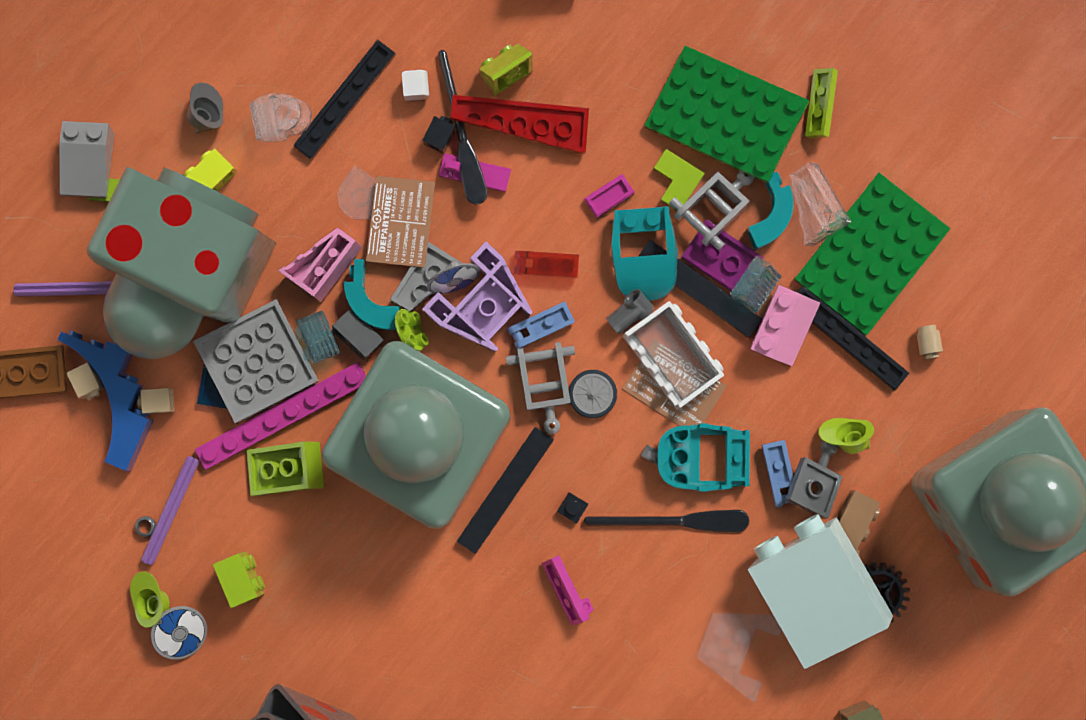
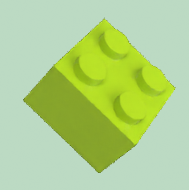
[213,551,265,608]

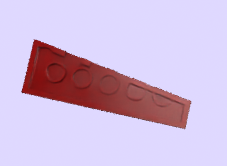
[450,95,589,154]

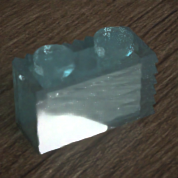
[730,256,782,313]
[295,310,341,365]

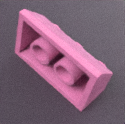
[750,285,820,366]

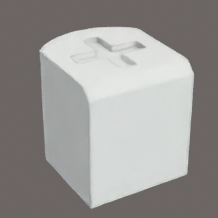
[402,70,429,101]

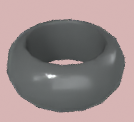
[134,516,156,538]

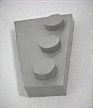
[390,242,463,312]

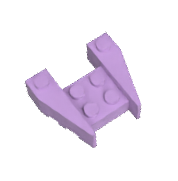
[422,242,532,352]

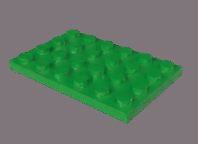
[644,45,809,184]
[793,172,951,336]

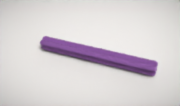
[13,281,112,296]
[141,456,199,565]

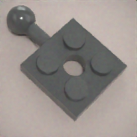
[786,440,843,519]

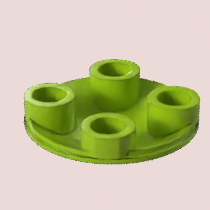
[395,309,429,352]

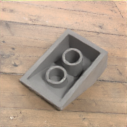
[59,121,115,198]

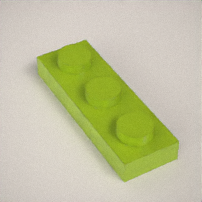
[805,68,838,138]

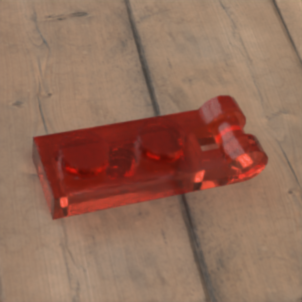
[514,251,579,278]

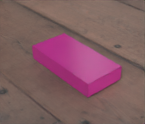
[584,174,635,218]

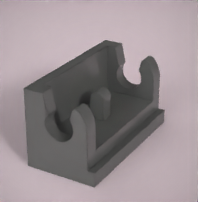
[332,308,384,362]

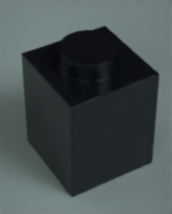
[422,116,456,154]

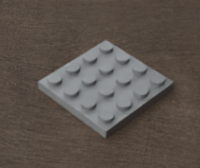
[193,299,319,424]

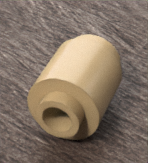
[916,325,943,359]

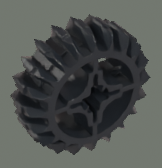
[864,562,910,623]

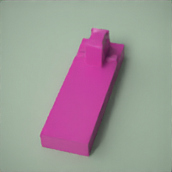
[439,153,511,192]
[542,555,594,626]

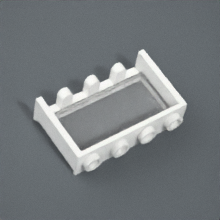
[622,301,724,410]

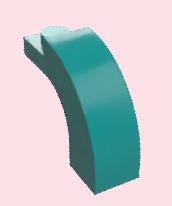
[746,172,794,251]
[344,259,400,331]

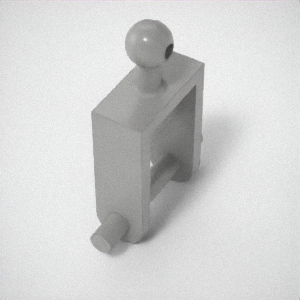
[669,171,754,251]
[506,342,575,435]

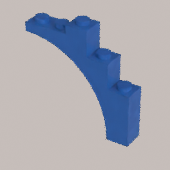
[57,330,154,471]

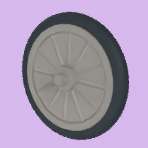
[569,370,617,418]

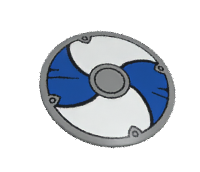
[427,261,480,294]
[151,606,207,659]

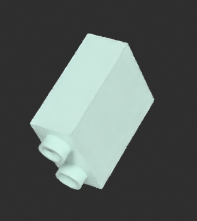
[748,514,893,669]

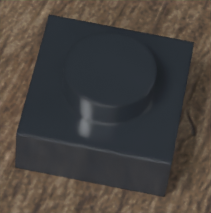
[557,492,588,523]

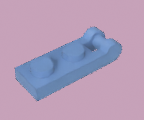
[507,302,575,349]
[761,440,794,508]

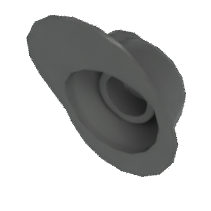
[187,82,223,134]

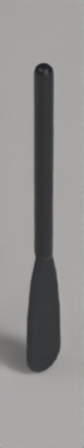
[438,50,488,205]
[584,510,750,532]

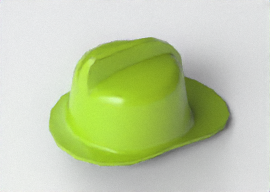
[819,418,874,454]
[130,571,170,628]

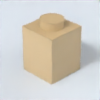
[67,363,105,400]
[138,388,175,414]

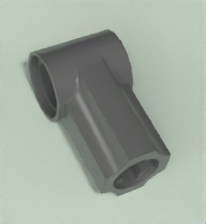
[606,289,654,334]

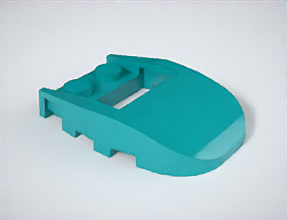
[611,206,678,300]
[657,423,750,492]

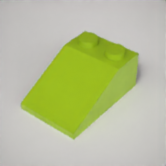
[479,44,533,96]
[247,442,324,496]

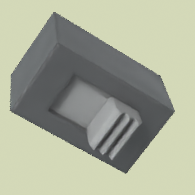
[640,445,657,465]

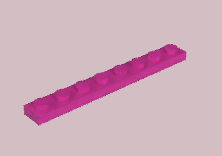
[195,362,366,470]

